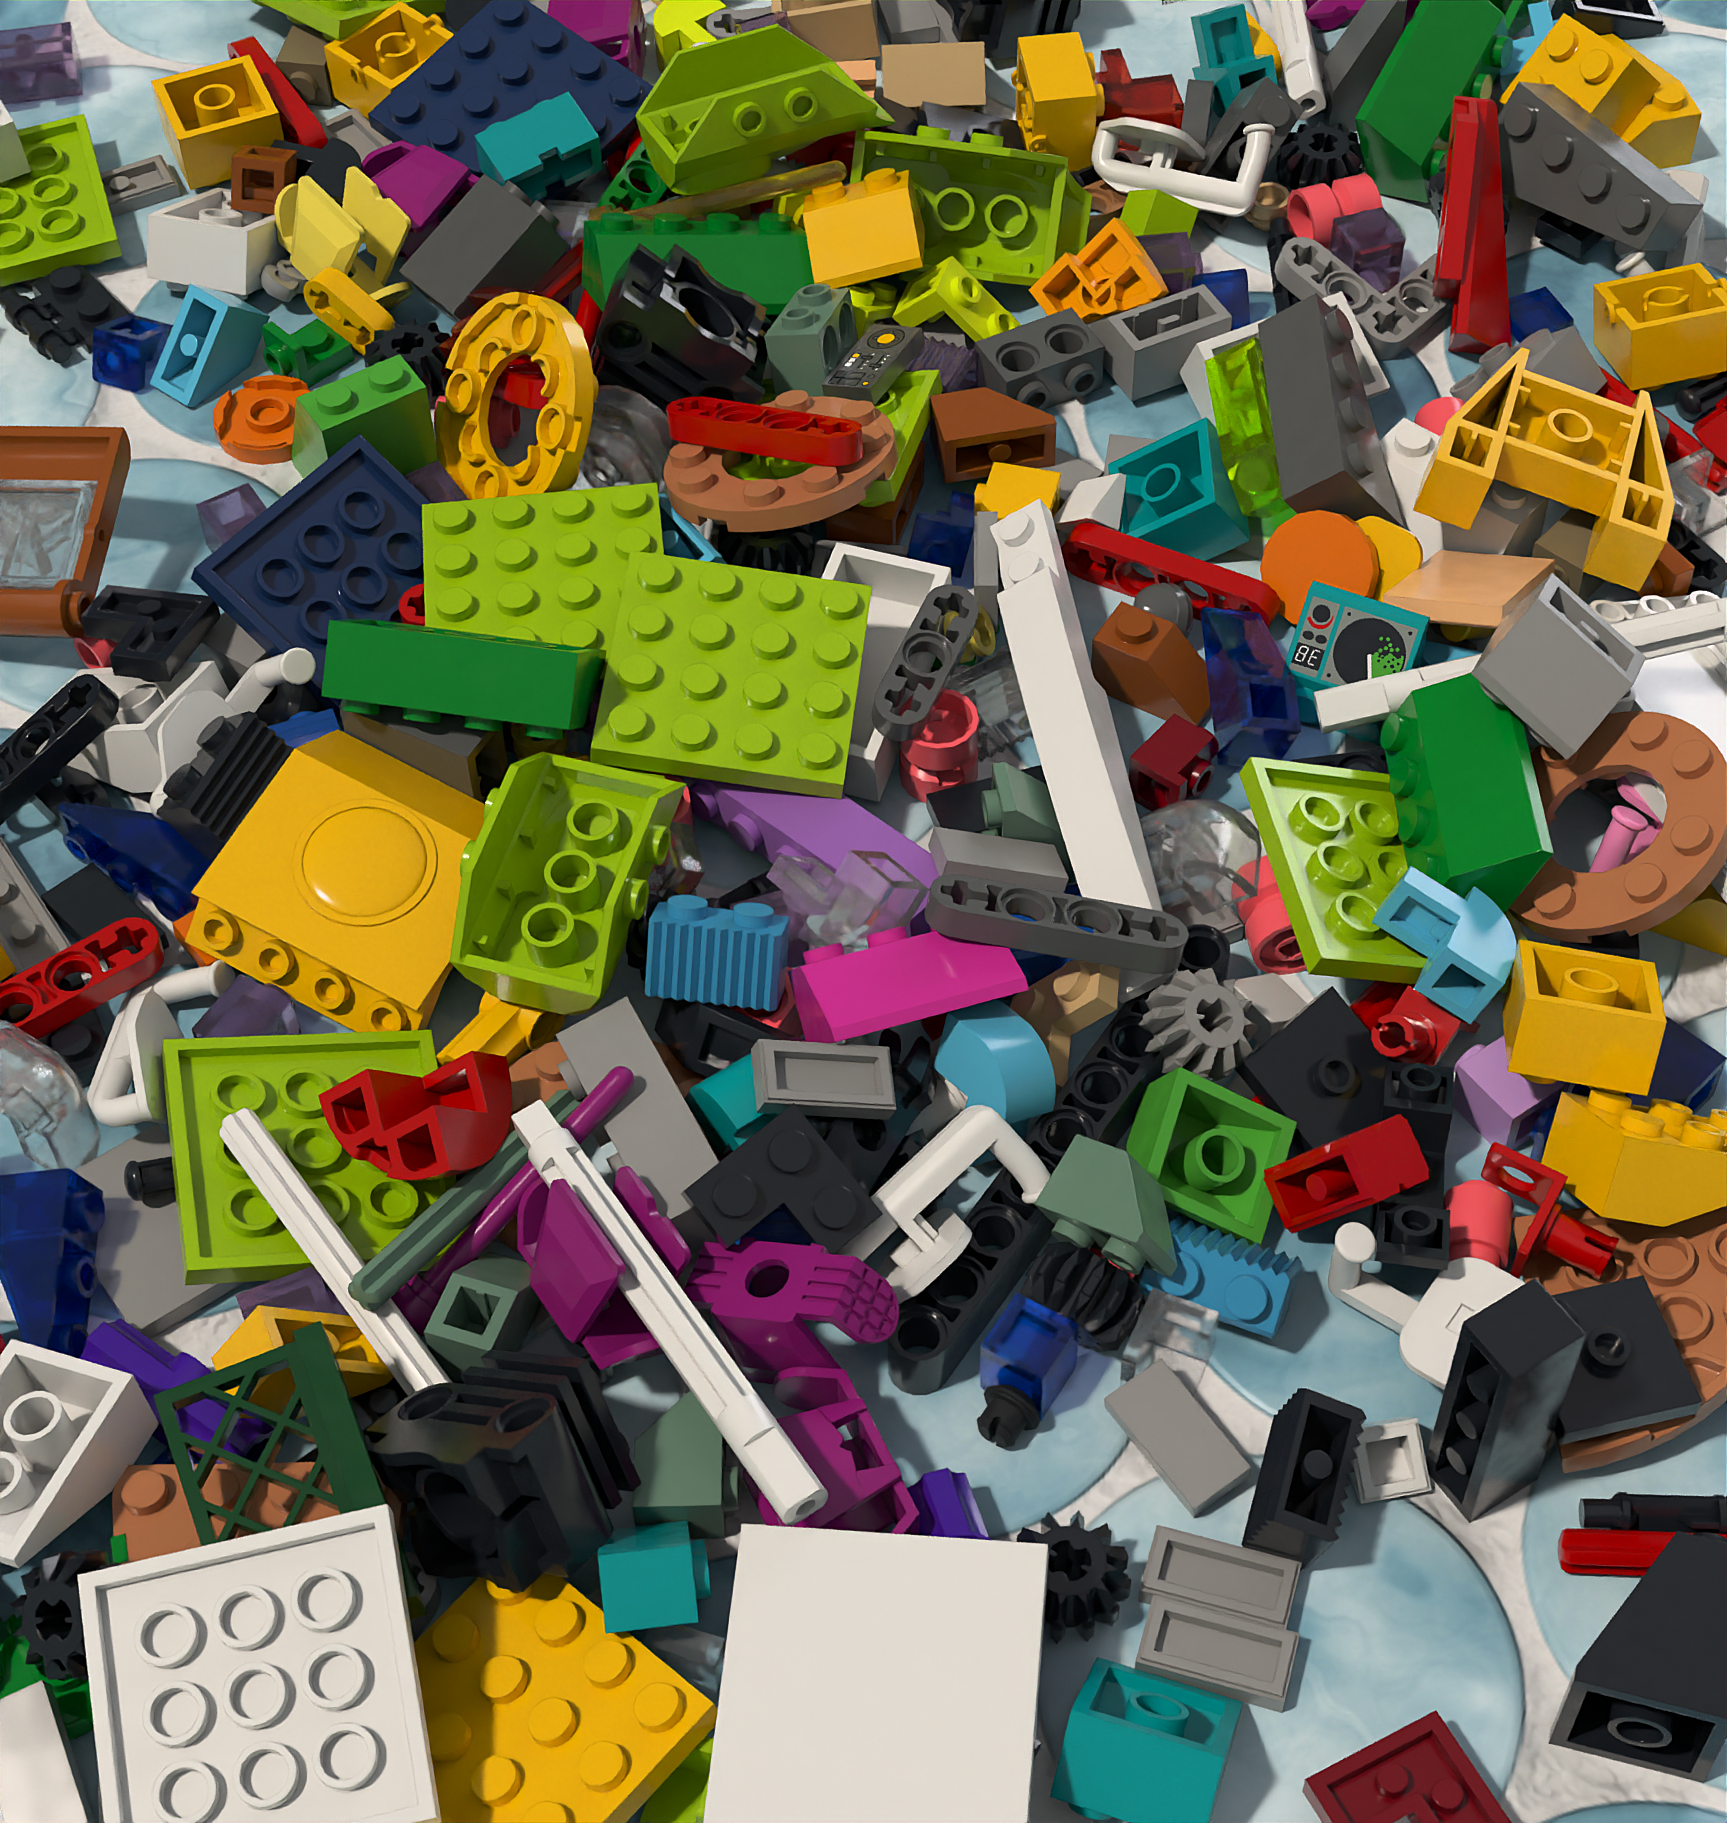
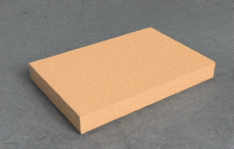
[1383,550,1555,629]

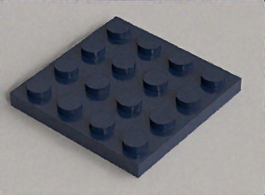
[368,0,654,212]
[190,434,431,725]

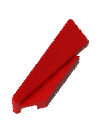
[1432,96,1511,355]

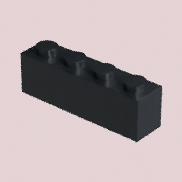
[1426,1278,1586,1523]

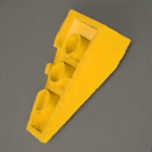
[1601,34,1702,169]

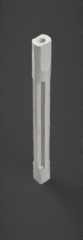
[1270,0,1326,121]
[1313,597,1727,734]
[511,1099,828,1526]

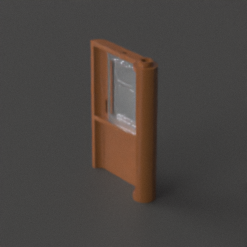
[0,426,131,639]

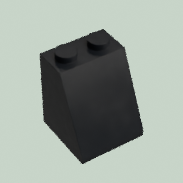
[1549,1531,1727,1783]

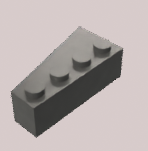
[1498,82,1704,251]
[1258,293,1404,528]

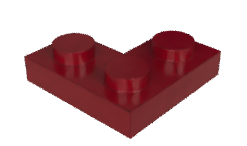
[1302,1710,1511,1823]

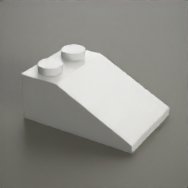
[147,187,288,300]
[21,661,230,793]
[0,1339,159,1568]

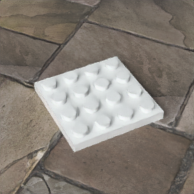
[77,1504,442,1823]

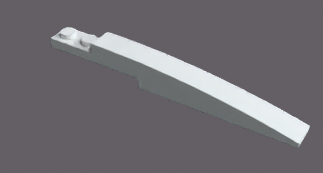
[990,498,1178,1004]

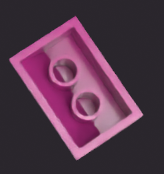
[787,926,1029,1043]

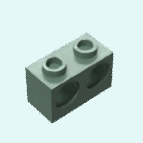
[764,283,858,397]

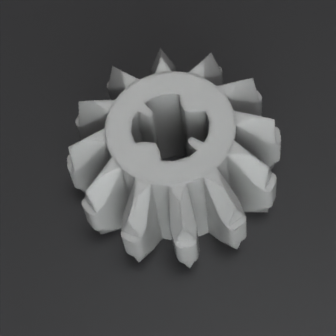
[1139,967,1259,1081]

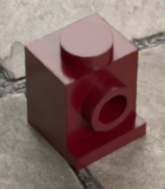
[1128,713,1219,826]

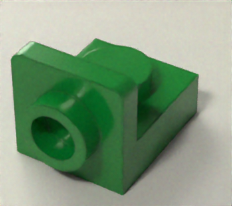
[261,318,354,388]

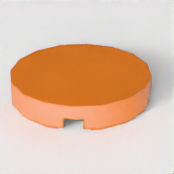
[213,375,311,465]
[1260,510,1380,625]

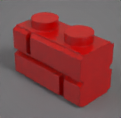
[1263,1114,1430,1234]

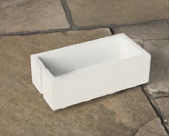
[822,542,953,802]

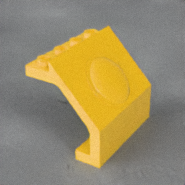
[185,729,485,1032]

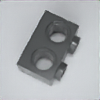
[974,307,1104,410]

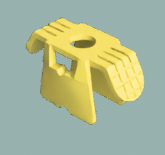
[274,166,413,309]

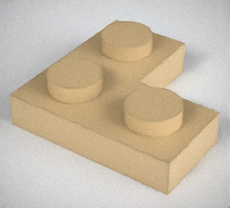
[1010,960,1120,1095]

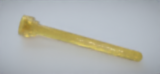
[589,160,847,221]

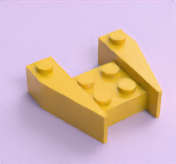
[1413,347,1675,592]

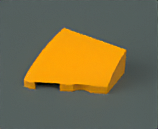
[1029,217,1169,324]

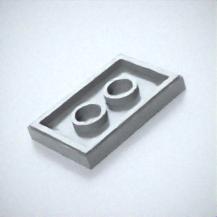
[38,1123,245,1339]

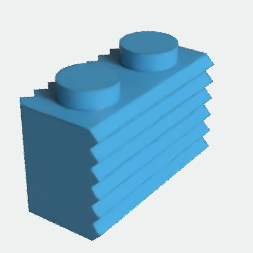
[645,895,790,1012]
[1139,1215,1302,1339]

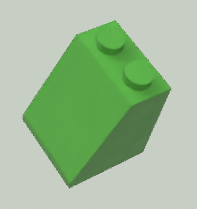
[292,354,444,496]

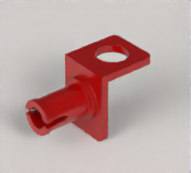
[1371,985,1481,1067]
[1481,1142,1619,1280]

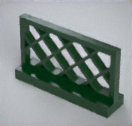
[153,1321,427,1621]

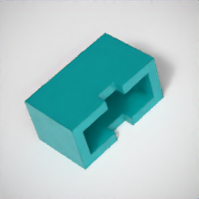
[474,92,603,203]
[598,1520,711,1633]

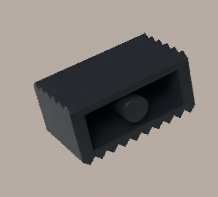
[156,711,294,863]
[1241,1388,1367,1570]

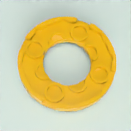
[436,292,599,501]

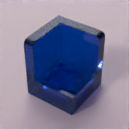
[980,1293,1079,1421]

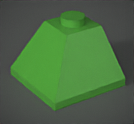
[1126,1067,1297,1245]

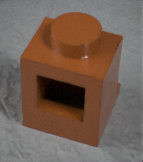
[231,144,297,214]

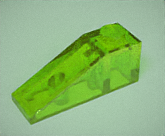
[1204,337,1291,518]

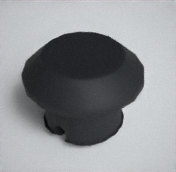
[977,1384,1040,1448]

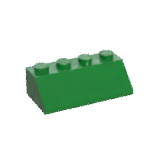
[1355,0,1513,203]
[582,213,814,315]
[321,619,606,740]
[1380,672,1554,913]

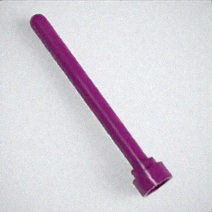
[391,1066,635,1337]

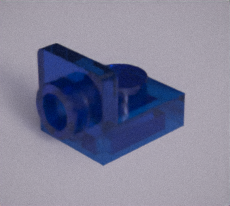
[92,314,173,392]
[905,490,975,579]

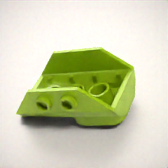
[635,24,895,200]
[850,126,1093,287]
[449,752,687,1015]

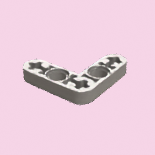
[1274,237,1453,360]

